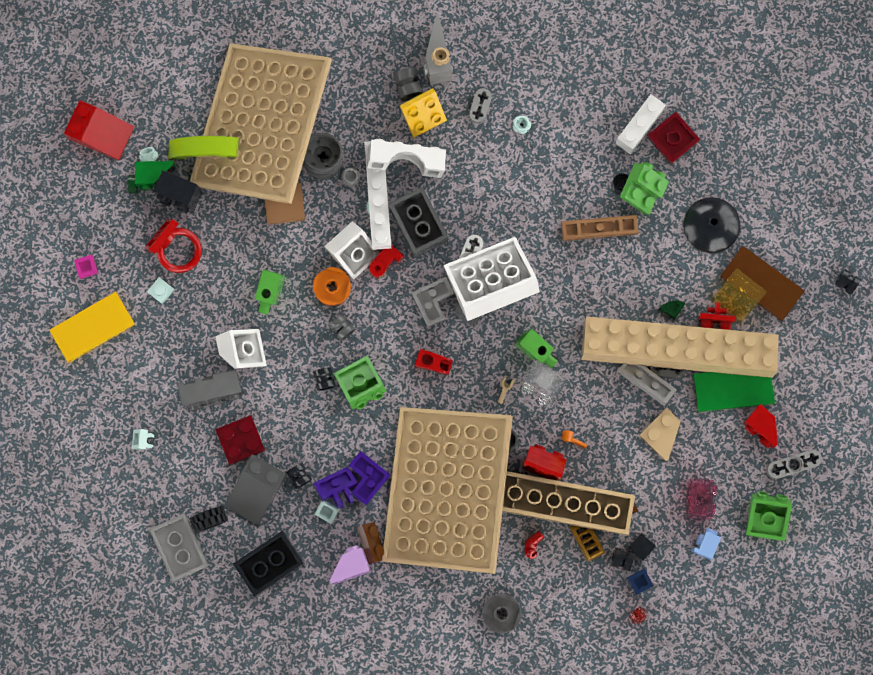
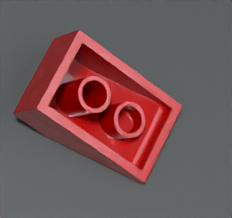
[64,100,134,160]
[521,444,567,481]

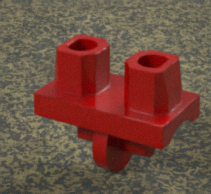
[698,302,735,330]

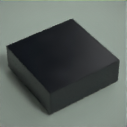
[628,533,656,561]

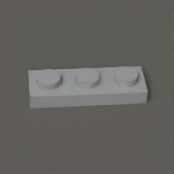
[618,363,677,406]

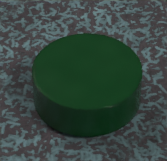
[127,175,138,194]

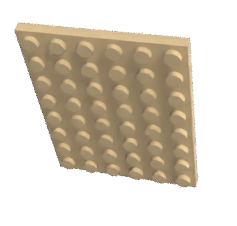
[190,43,332,204]
[382,407,513,574]

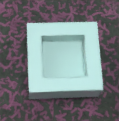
[147,277,174,304]

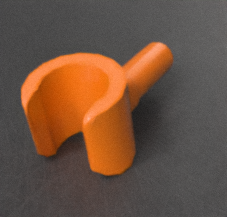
[562,430,587,449]

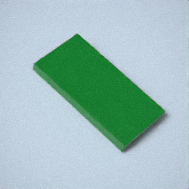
[693,372,775,412]

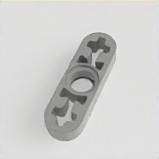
[766,450,822,479]

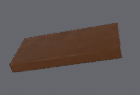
[720,246,805,322]

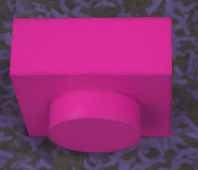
[74,254,99,279]

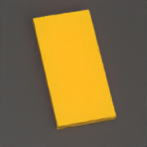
[49,292,135,363]

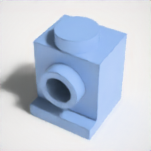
[692,528,721,560]

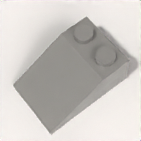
[423,16,452,85]

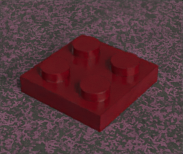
[647,112,701,165]
[215,415,266,465]

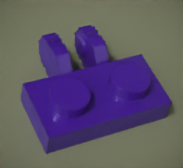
[313,467,357,509]

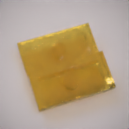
[711,268,767,323]

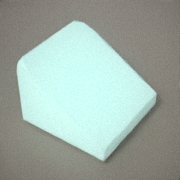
[315,498,340,524]

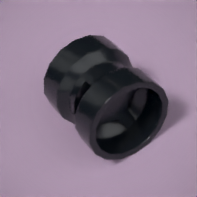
[611,173,629,196]
[835,269,861,295]
[313,367,336,391]
[286,463,312,489]
[610,547,635,571]

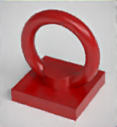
[144,219,202,273]

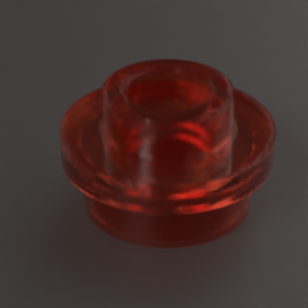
[629,606,647,624]

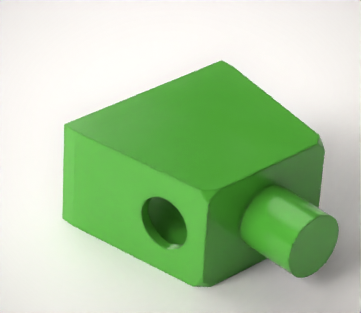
[255,270,286,315]
[514,329,558,368]

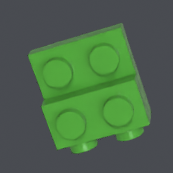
[620,162,669,215]
[334,355,387,410]
[745,491,792,541]

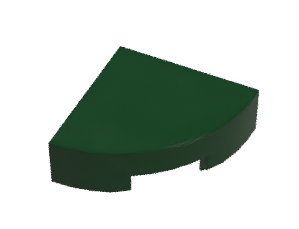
[659,300,685,320]

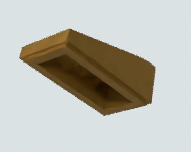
[569,525,605,562]

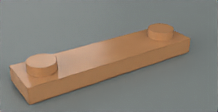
[561,215,639,241]

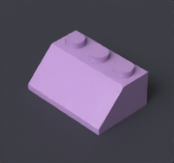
[330,546,372,585]

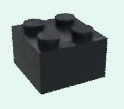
[153,170,202,214]

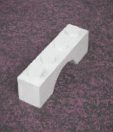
[367,139,446,178]

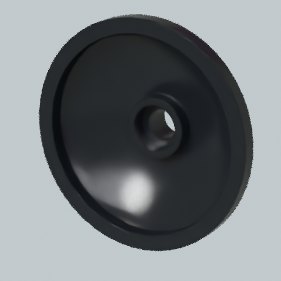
[683,197,741,253]

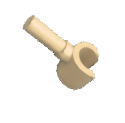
[498,376,515,404]

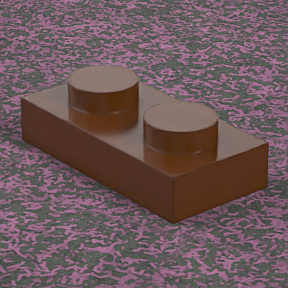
[357,522,384,564]

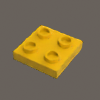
[400,88,447,138]

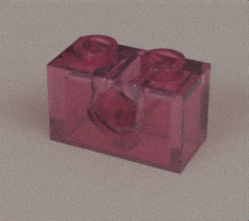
[686,478,717,520]

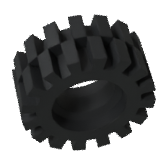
[190,506,228,533]

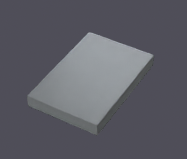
[149,513,209,583]

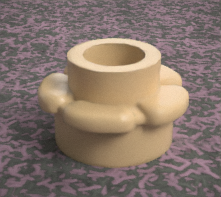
[431,47,450,66]

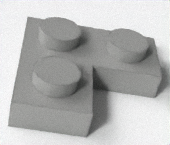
[412,277,454,328]

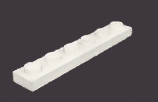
[364,141,391,250]

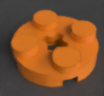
[313,267,351,306]

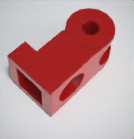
[369,245,404,279]
[414,349,453,376]

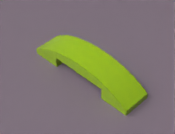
[168,136,239,160]

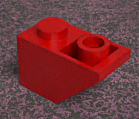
[743,404,778,449]

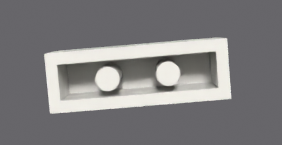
[616,94,666,155]

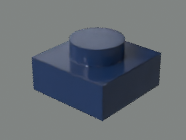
[626,568,654,595]

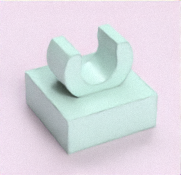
[131,429,154,450]

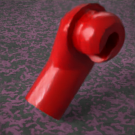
[524,530,544,559]

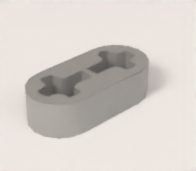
[469,88,492,124]

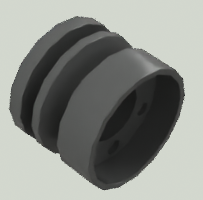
[303,133,343,180]

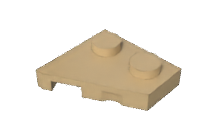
[639,408,681,461]

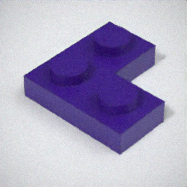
[348,451,391,506]

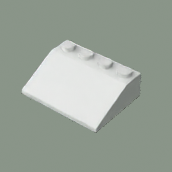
[444,237,540,321]

